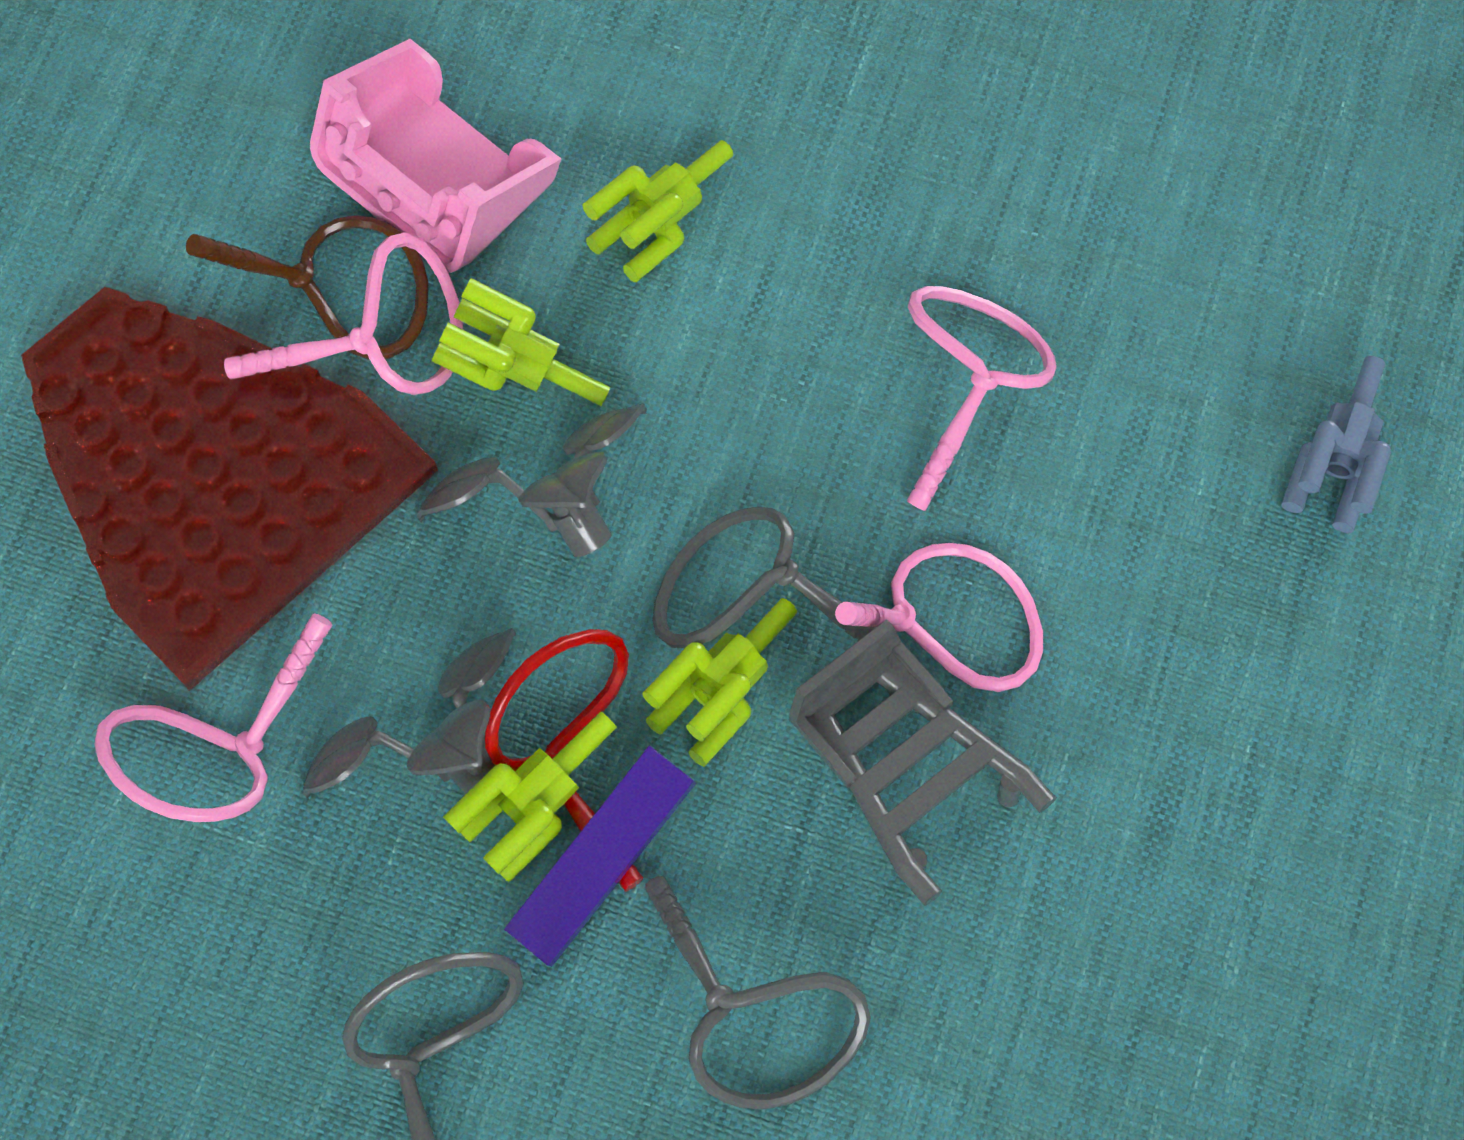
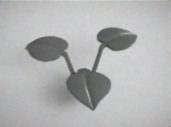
[417,403,647,557]
[302,628,516,799]

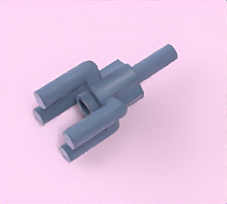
[1281,356,1391,533]

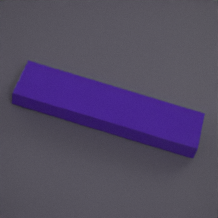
[504,745,696,967]

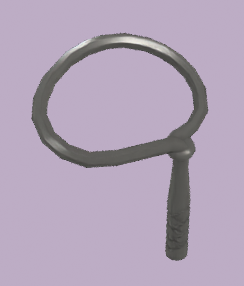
[652,506,876,648]
[645,876,871,1109]
[342,952,524,1140]

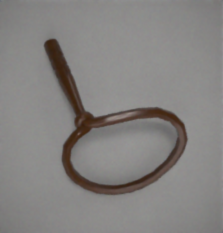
[186,215,429,360]

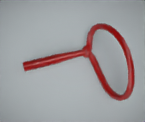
[485,629,643,892]

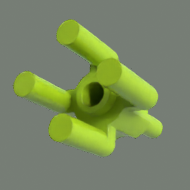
[582,140,733,282]
[431,278,611,406]
[642,598,797,767]
[443,711,617,883]

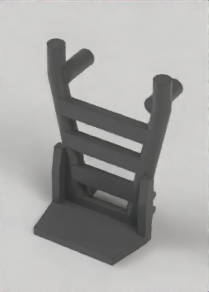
[789,619,1056,906]

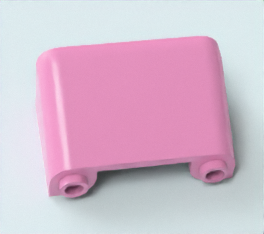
[310,39,561,273]

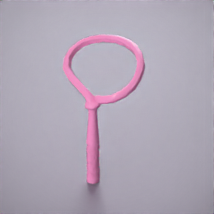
[224,232,463,395]
[907,286,1057,511]
[835,543,1043,692]
[94,613,332,822]

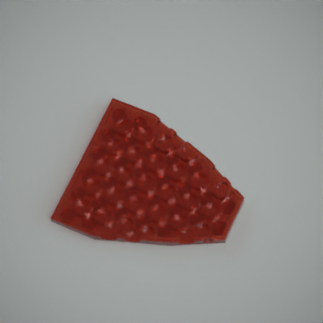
[21,287,438,691]

